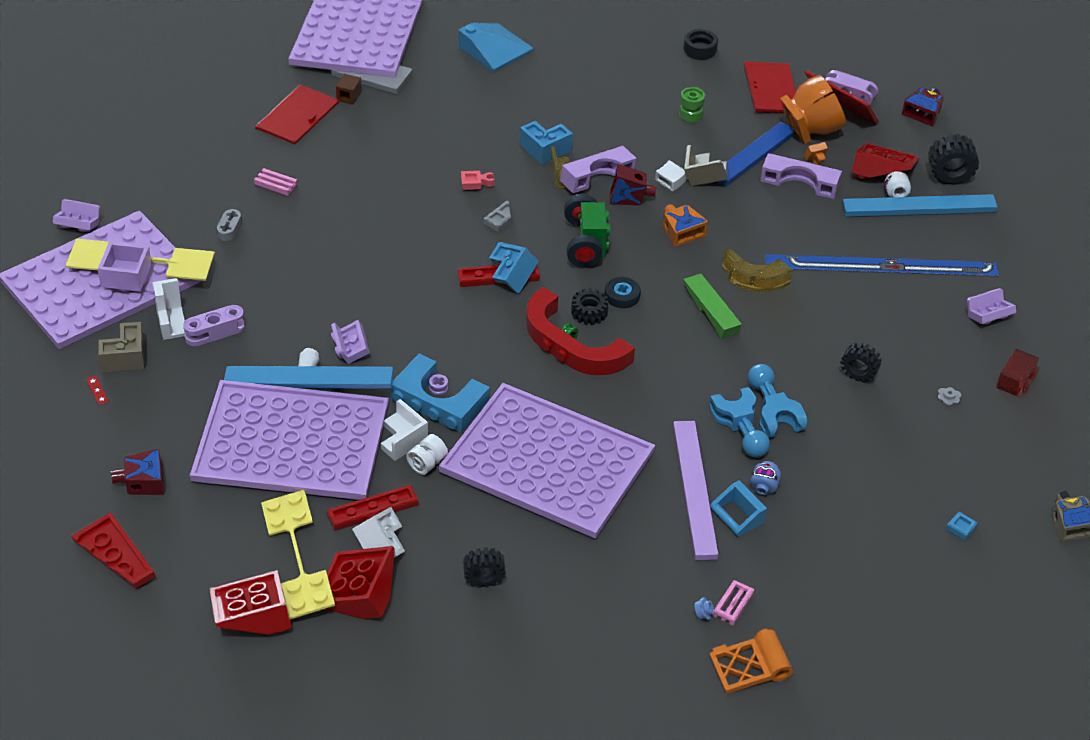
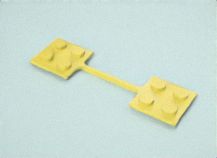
[66,238,215,281]
[261,490,335,619]

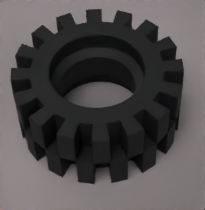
[571,288,608,325]
[840,342,882,382]
[463,547,506,588]

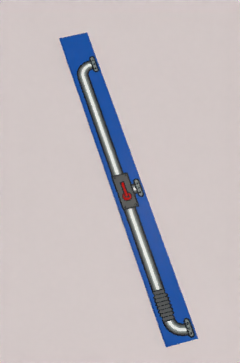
[765,254,999,276]

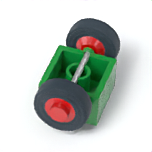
[564,194,610,267]

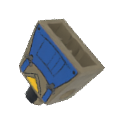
[1052,491,1090,543]

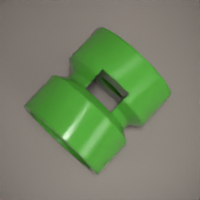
[679,87,705,122]

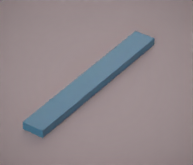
[842,194,998,217]
[224,366,394,388]

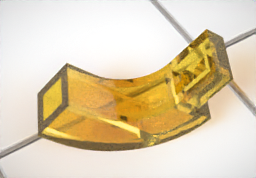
[722,248,793,292]

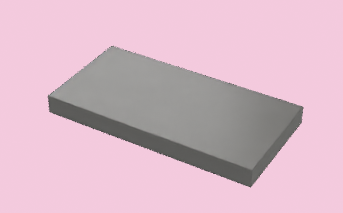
[331,66,413,94]

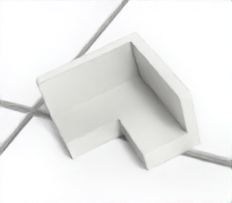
[153,278,185,340]
[381,399,428,461]
[352,507,405,557]

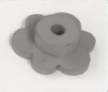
[938,387,961,406]

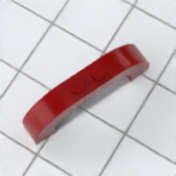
[526,287,635,376]

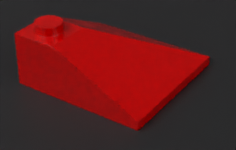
[851,143,920,179]
[325,546,395,619]
[210,570,292,634]

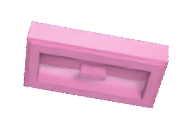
[254,168,298,196]
[713,580,755,626]

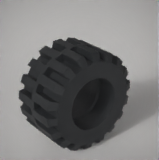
[928,134,979,185]

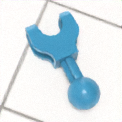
[748,364,807,438]
[709,387,770,458]

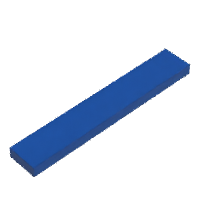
[716,122,796,187]

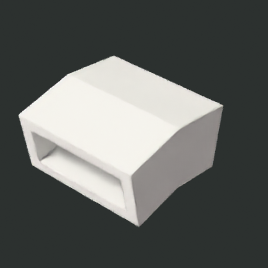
[655,160,688,192]

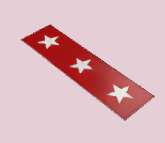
[86,375,109,405]

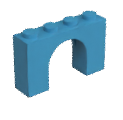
[390,354,490,433]

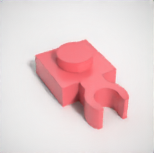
[461,171,494,190]

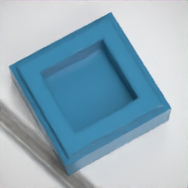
[946,512,978,541]

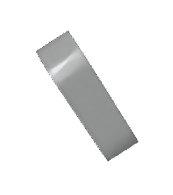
[217,209,242,241]

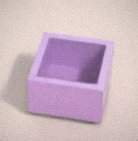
[98,241,152,292]

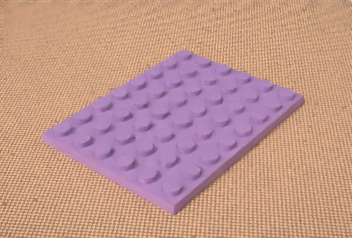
[289,0,424,78]
[0,210,202,349]
[190,380,389,500]
[439,383,655,539]

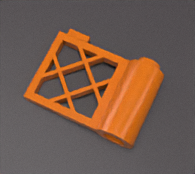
[709,629,793,694]

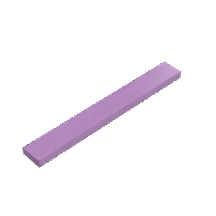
[673,421,718,560]

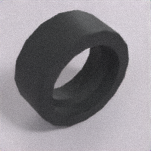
[684,29,718,60]

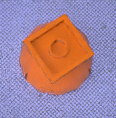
[780,75,846,144]

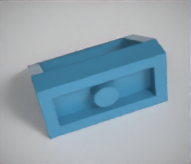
[710,480,767,537]

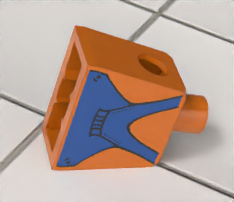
[663,204,708,247]

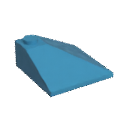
[458,23,533,72]

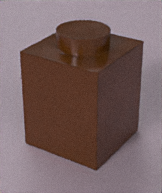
[336,74,362,105]

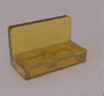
[550,147,570,188]

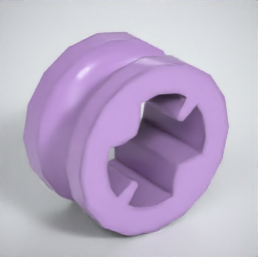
[429,374,448,395]

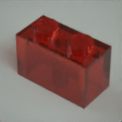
[996,348,1040,398]

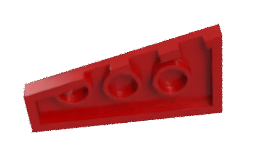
[71,512,156,589]

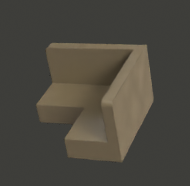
[684,145,729,186]
[98,322,144,372]

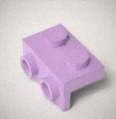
[53,199,100,232]
[967,288,1016,324]
[331,320,370,364]

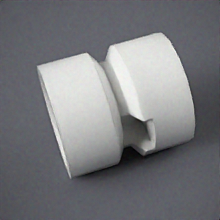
[406,434,448,475]

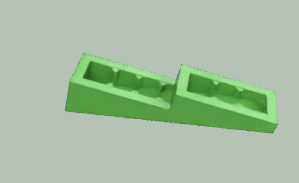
[683,274,742,339]

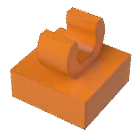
[803,142,828,166]

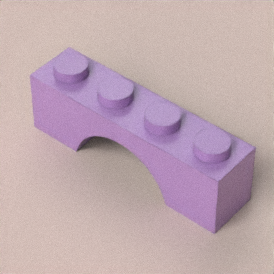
[560,146,636,193]
[761,153,842,199]

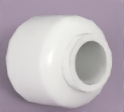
[884,171,911,197]

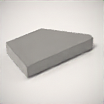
[483,201,511,232]

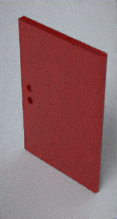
[744,61,796,113]
[804,70,879,125]
[255,85,339,145]

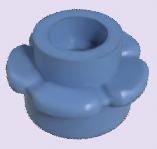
[695,597,714,620]

